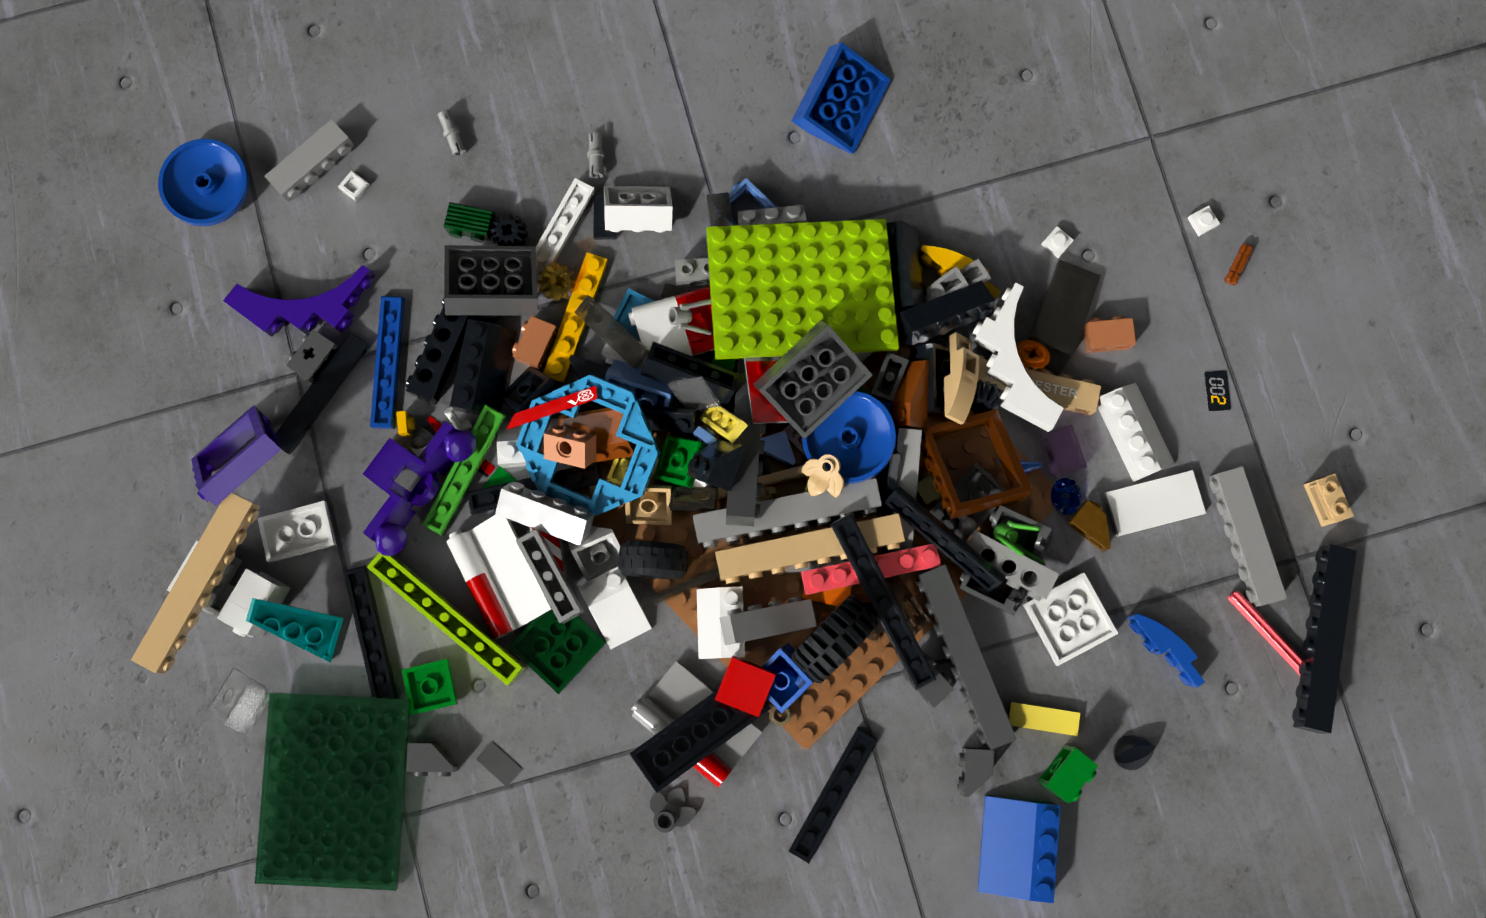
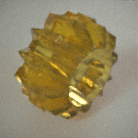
[537,262,576,301]

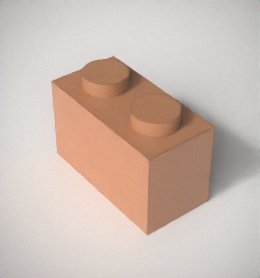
[512,316,558,371]
[1083,316,1136,353]

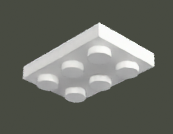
[257,501,336,563]

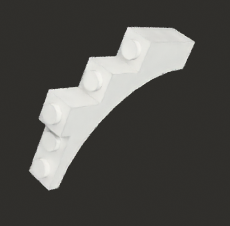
[973,283,1064,432]

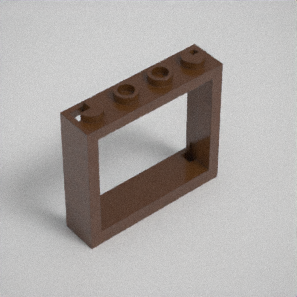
[920,409,1032,520]

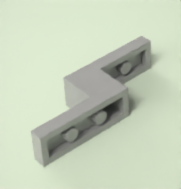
[737,205,848,225]

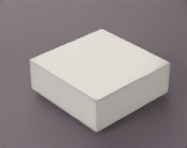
[338,170,370,202]

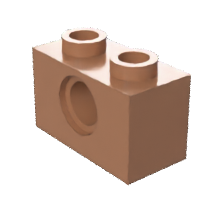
[544,425,596,469]

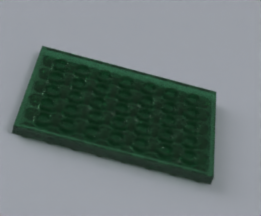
[254,692,411,891]

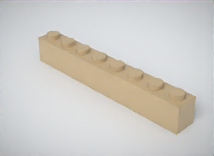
[131,492,260,673]
[715,513,905,584]

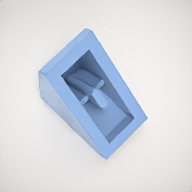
[760,431,795,468]

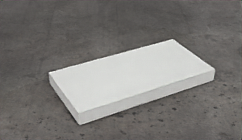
[1104,470,1206,537]

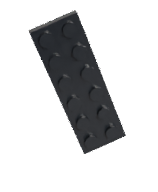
[629,689,771,794]

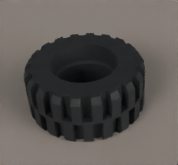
[791,595,879,683]

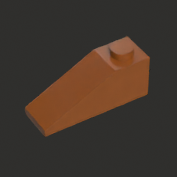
[892,360,929,429]

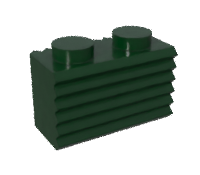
[444,202,496,243]

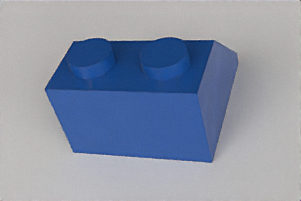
[762,643,814,713]

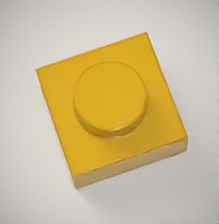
[396,411,415,437]

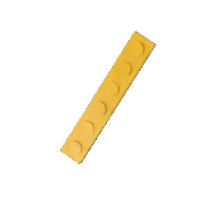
[543,252,608,384]

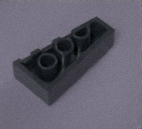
[886,220,927,316]

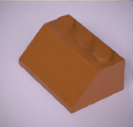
[558,408,637,462]

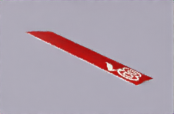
[506,386,598,430]

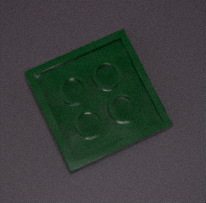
[509,609,607,694]

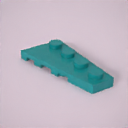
[246,598,344,663]

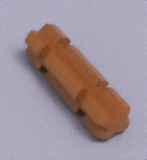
[1224,244,1253,286]

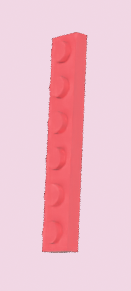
[801,544,941,595]

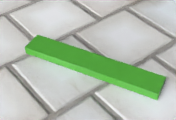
[422,405,507,535]

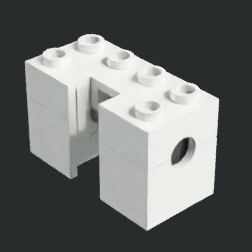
[167,541,291,638]

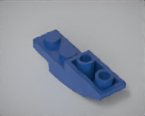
[1127,614,1205,687]

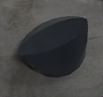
[1113,735,1155,771]

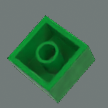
[1037,745,1098,804]

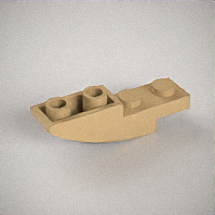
[944,332,979,425]

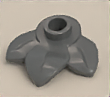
[650,788,696,833]

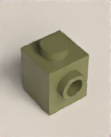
[917,471,941,507]

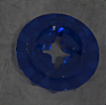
[1051,478,1082,514]

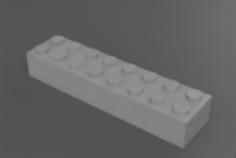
[693,478,882,549]

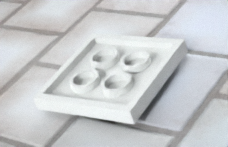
[1022,572,1118,666]

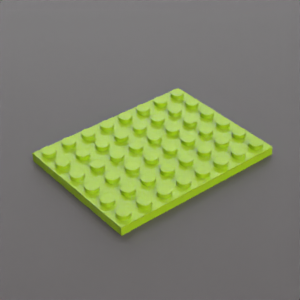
[706,219,899,360]

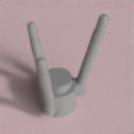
[668,299,712,335]

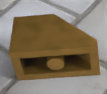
[1066,500,1111,552]

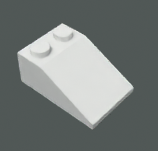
[578,567,652,649]

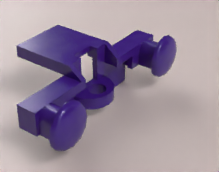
[363,421,476,556]

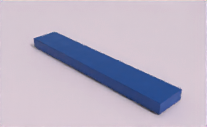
[370,296,405,429]

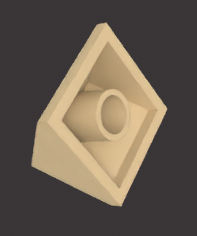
[625,485,673,525]

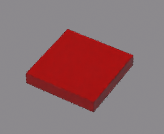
[715,655,776,717]

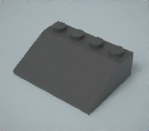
[444,245,537,316]
[753,321,872,439]

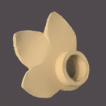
[802,454,844,498]

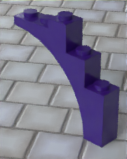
[223,265,375,337]

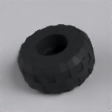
[618,541,688,579]

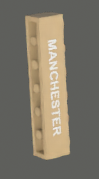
[977,354,1101,416]

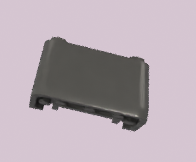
[959,505,1053,616]

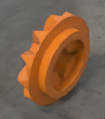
[1016,340,1050,371]

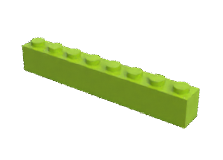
[367,553,527,686]

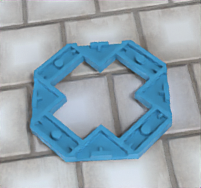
[516,375,660,516]

